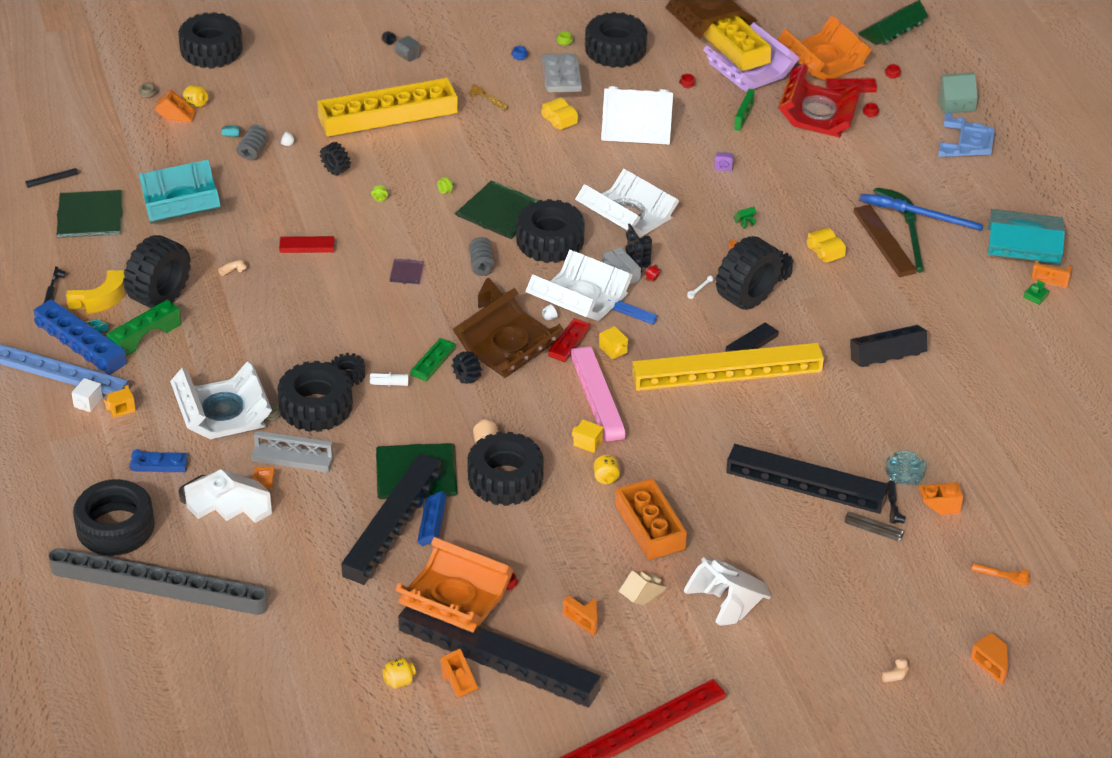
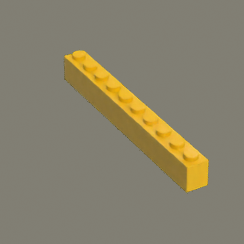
[632,343,824,391]

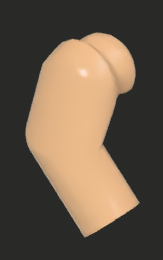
[218,259,247,276]
[881,658,909,683]

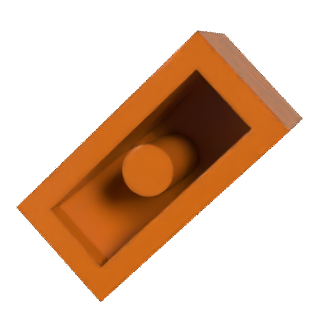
[154,89,196,123]
[971,632,1008,684]

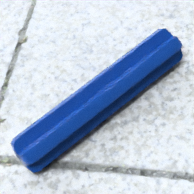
[608,300,657,325]

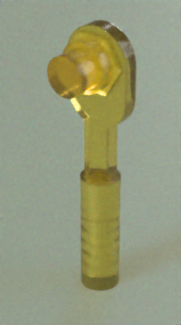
[468,84,509,112]

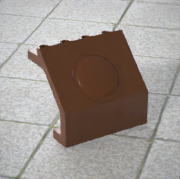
[665,0,757,39]
[453,288,564,378]

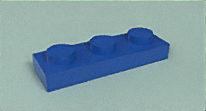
[417,491,447,547]

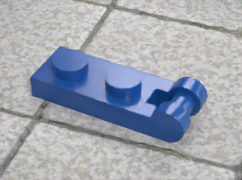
[129,449,188,472]

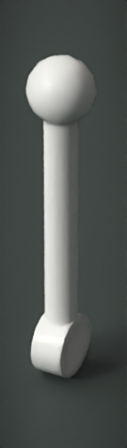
[687,275,714,299]

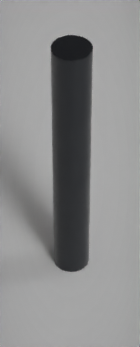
[25,168,78,188]

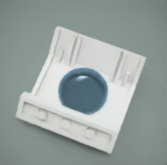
[170,361,272,439]

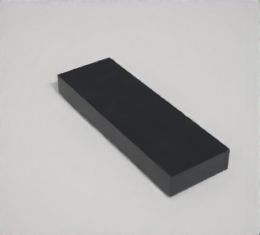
[725,322,779,352]

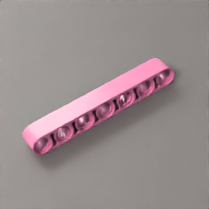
[571,346,625,443]

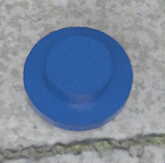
[511,46,528,60]

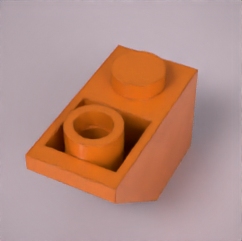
[918,482,963,515]

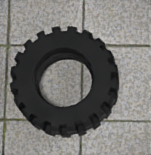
[178,12,243,69]
[585,12,647,68]
[516,199,585,263]
[123,235,191,308]
[716,236,783,310]
[277,361,353,432]
[467,432,544,506]

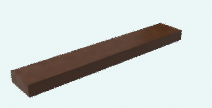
[854,204,916,277]

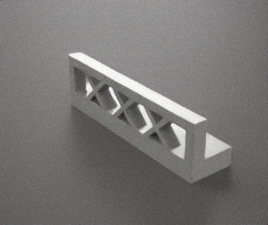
[251,431,334,473]

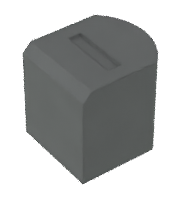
[395,36,419,62]

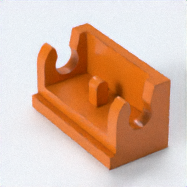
[1031,261,1073,288]

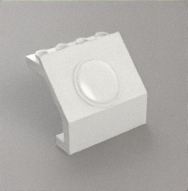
[526,250,632,321]

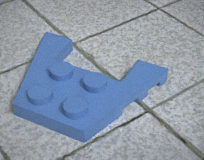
[938,112,995,157]

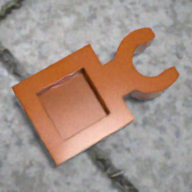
[252,467,275,490]

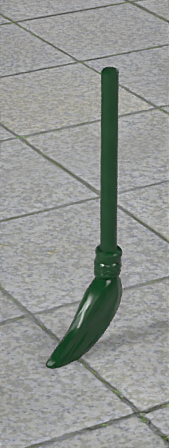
[873,188,924,273]

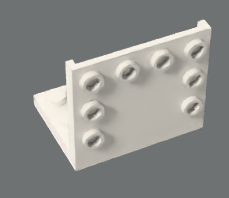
[601,87,673,144]

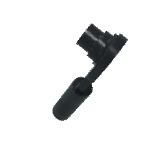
[44,266,66,303]
[887,480,906,524]

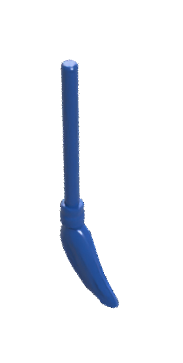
[858,193,983,231]

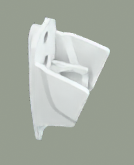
[684,557,771,625]

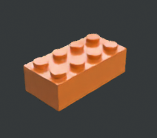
[615,478,687,561]

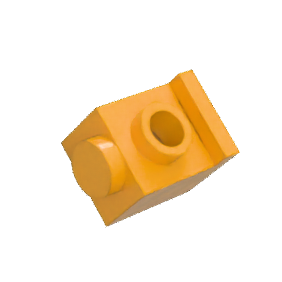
[104,385,136,418]

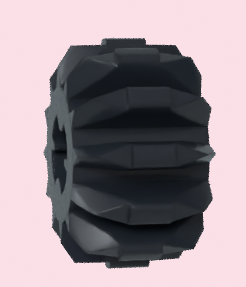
[451,351,483,384]

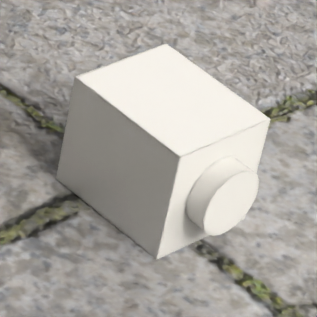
[71,378,103,412]

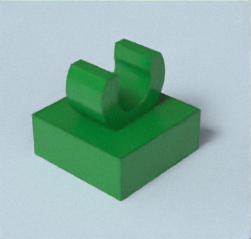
[734,207,757,229]
[1023,280,1050,305]

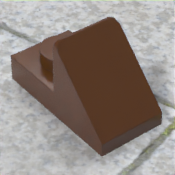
[478,278,503,308]

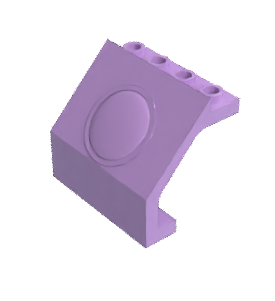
[703,22,800,92]

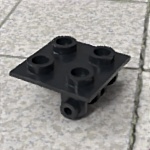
[625,223,652,273]

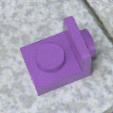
[714,152,734,172]

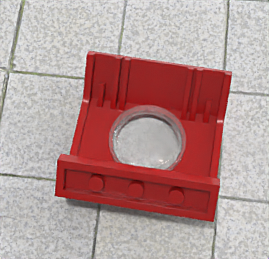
[778,63,862,138]

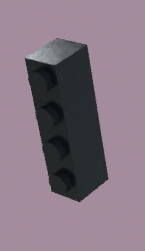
[850,325,927,367]

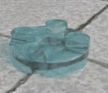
[885,451,926,485]

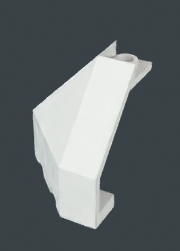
[184,469,272,523]

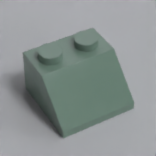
[938,72,978,114]

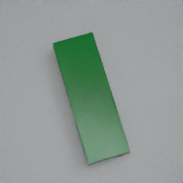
[734,89,755,131]
[410,338,456,382]

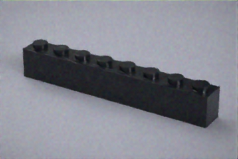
[726,443,889,514]
[341,453,443,585]

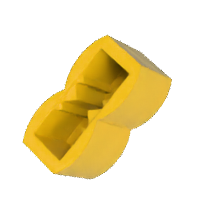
[541,97,578,130]
[807,227,846,263]

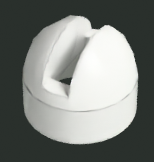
[280,131,294,147]
[542,304,558,321]

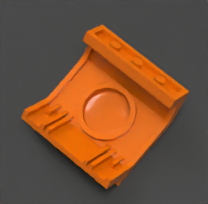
[777,15,872,81]
[395,537,514,632]

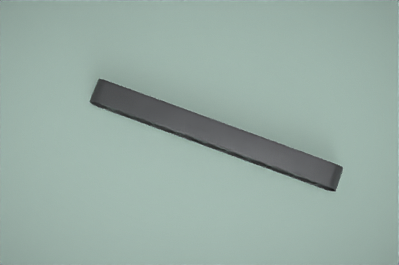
[49,548,268,615]

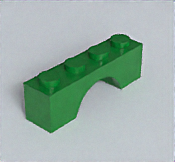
[107,299,181,356]

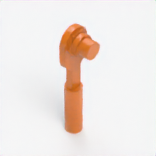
[971,563,1030,586]

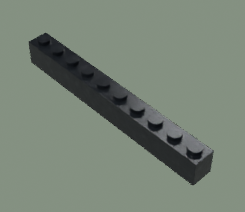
[398,606,601,708]

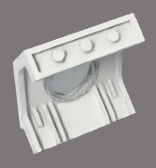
[575,169,679,238]

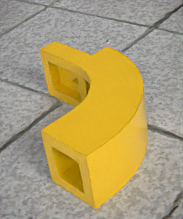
[66,270,126,314]

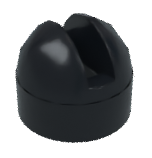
[382,31,396,45]

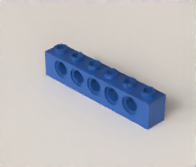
[33,299,127,375]

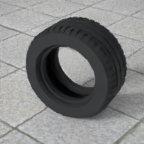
[73,479,155,556]

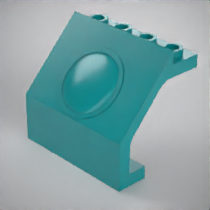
[139,159,221,223]
[987,209,1065,264]

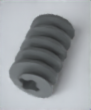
[236,124,268,160]
[469,237,494,276]

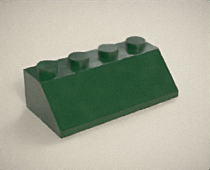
[858,0,929,45]

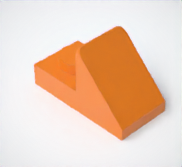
[563,595,597,636]
[440,649,478,698]

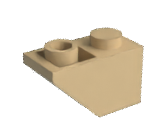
[619,570,667,605]

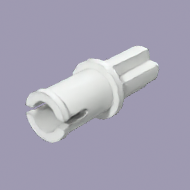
[370,372,408,387]

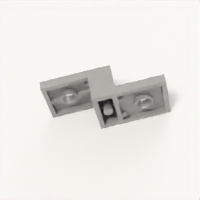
[541,53,582,92]

